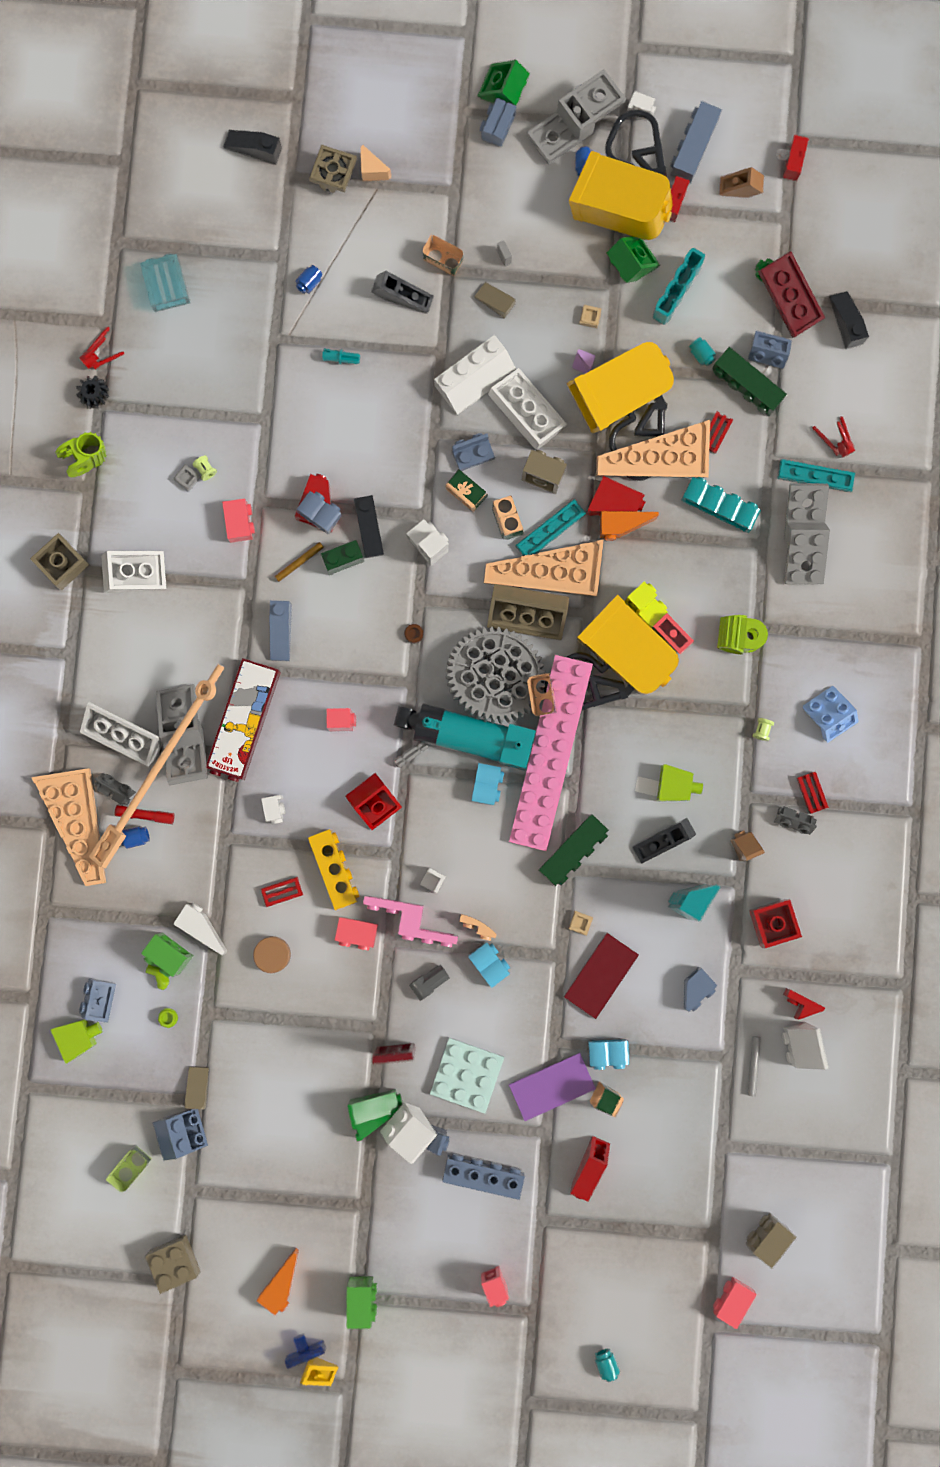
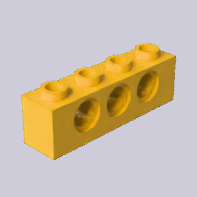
[308,829,360,910]

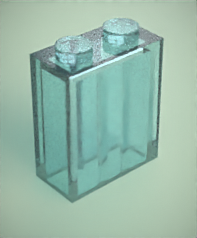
[140,254,191,312]

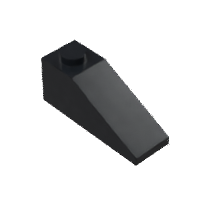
[223,130,282,165]
[371,271,434,314]
[829,291,869,349]
[354,495,384,558]
[632,818,696,864]

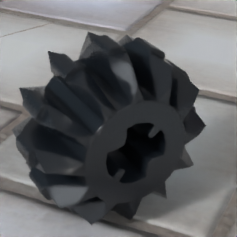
[76,376,109,408]

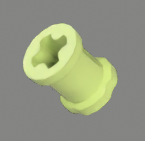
[192,455,217,481]
[752,718,774,741]

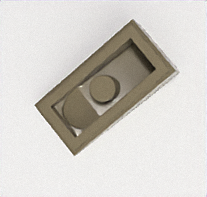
[474,282,516,318]
[185,1067,209,1109]

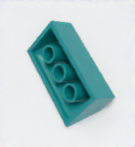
[668,884,720,922]

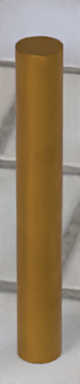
[275,542,324,582]

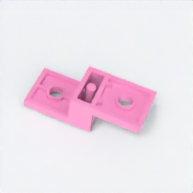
[363,896,458,947]

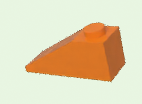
[600,511,659,541]
[257,1248,299,1316]

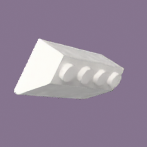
[434,335,516,415]
[80,702,162,767]

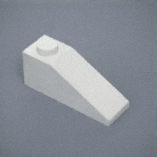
[174,903,227,956]

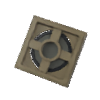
[309,145,357,193]

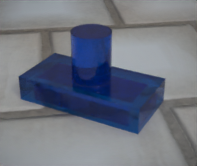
[284,1334,326,1369]

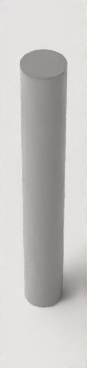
[748,1036,761,1097]

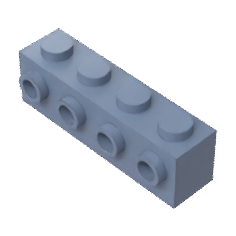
[670,101,722,183]
[442,1153,525,1200]

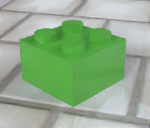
[141,933,194,977]
[347,1276,377,1329]

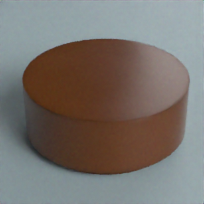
[404,624,424,644]

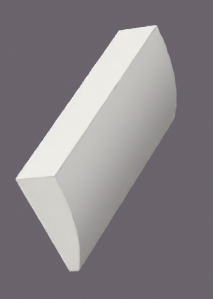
[488,368,567,450]

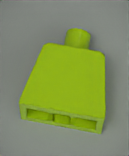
[657,764,703,802]
[51,1019,103,1064]

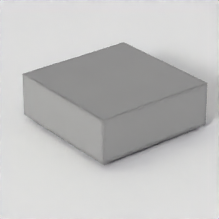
[497,241,512,266]
[173,464,201,491]

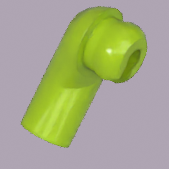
[146,964,169,990]

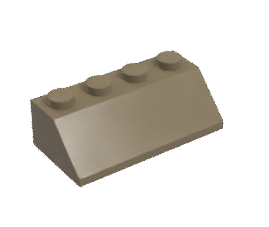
[487,584,569,640]

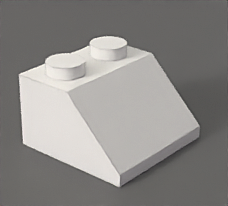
[380,1102,437,1164]

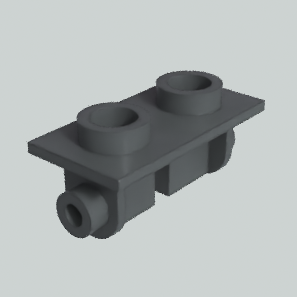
[94,773,136,806]
[774,806,817,835]

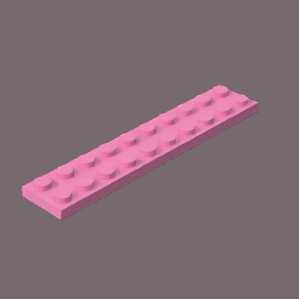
[509,655,593,851]

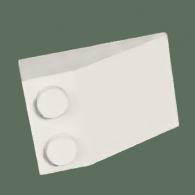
[101,551,166,593]
[782,1023,829,1069]

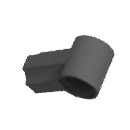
[409,964,450,1001]

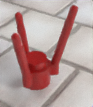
[79,327,125,369]
[812,416,856,458]

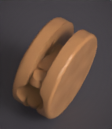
[253,936,291,973]

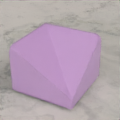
[572,349,596,373]

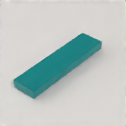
[777,459,855,492]
[515,499,586,556]

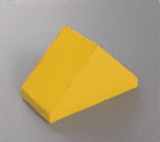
[300,1354,338,1386]

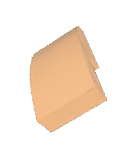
[459,914,497,941]

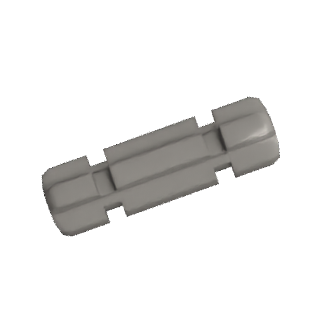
[394,741,429,768]

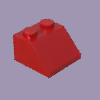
[345,773,402,830]

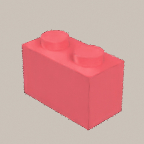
[222,498,255,543]
[653,613,694,655]
[327,708,356,732]
[335,917,378,951]
[481,1266,509,1307]
[713,1277,757,1329]

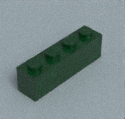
[712,347,787,416]
[538,814,609,886]

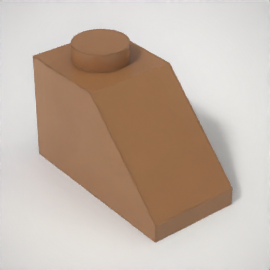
[719,167,764,198]
[730,830,765,861]

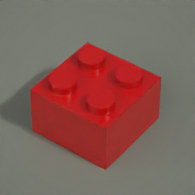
[749,899,802,948]

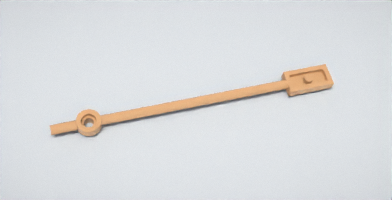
[89,664,224,868]

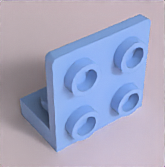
[803,686,859,743]

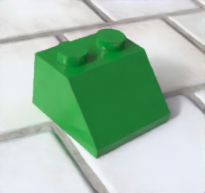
[477,59,530,106]
[606,236,660,283]

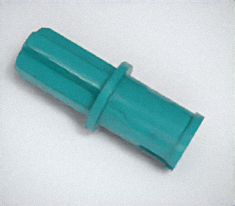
[322,348,360,364]

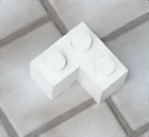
[406,519,449,566]

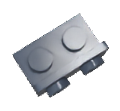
[748,331,792,369]
[452,433,495,471]
[79,978,116,1023]

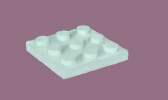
[430,1037,504,1114]

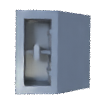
[153,1109,208,1161]

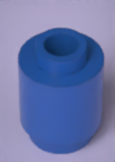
[575,147,592,176]
[295,265,323,294]
[121,826,150,849]

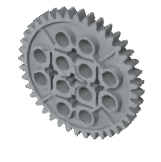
[446,627,546,724]

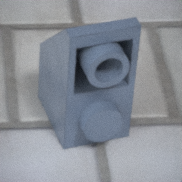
[683,967,717,1012]
[426,1125,450,1156]

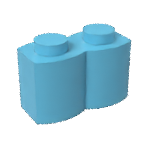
[472,763,504,805]
[468,942,510,988]
[588,1039,629,1070]

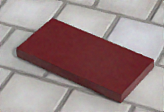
[758,251,825,338]
[563,933,639,1019]
[372,1043,416,1064]

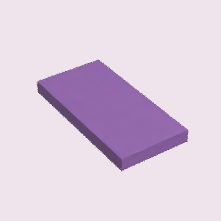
[509,1052,596,1121]

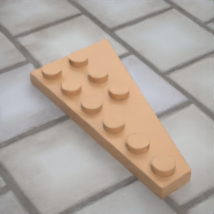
[596,420,710,478]
[484,539,604,597]
[31,768,106,886]

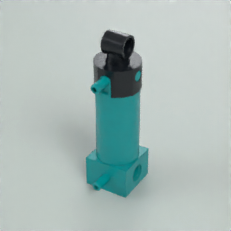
[393,703,536,771]

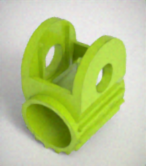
[55,431,107,478]
[717,615,768,655]

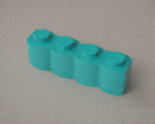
[653,248,705,325]
[681,477,761,533]

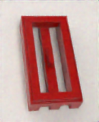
[709,411,734,454]
[797,771,829,814]
[261,877,304,907]

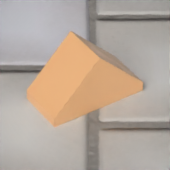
[360,145,391,181]

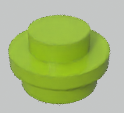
[158,1008,178,1028]

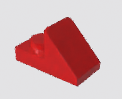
[783,988,825,1020]

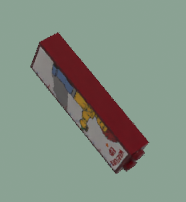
[207,658,281,783]

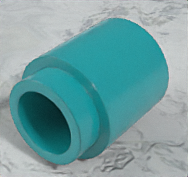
[689,337,716,366]
[595,1349,620,1382]

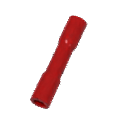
[115,805,175,825]

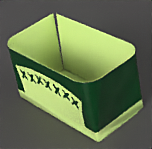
[106,1146,152,1192]

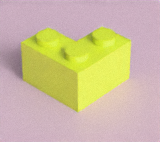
[625,581,668,628]

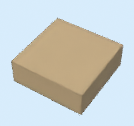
[579,305,602,328]
[568,911,593,936]

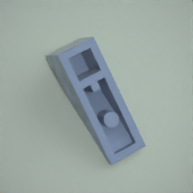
[269,600,292,661]

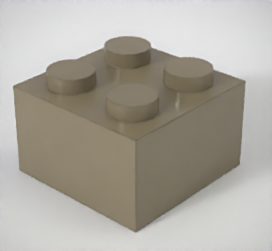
[521,450,567,494]
[30,533,90,590]
[745,1213,797,1269]
[145,1235,201,1294]

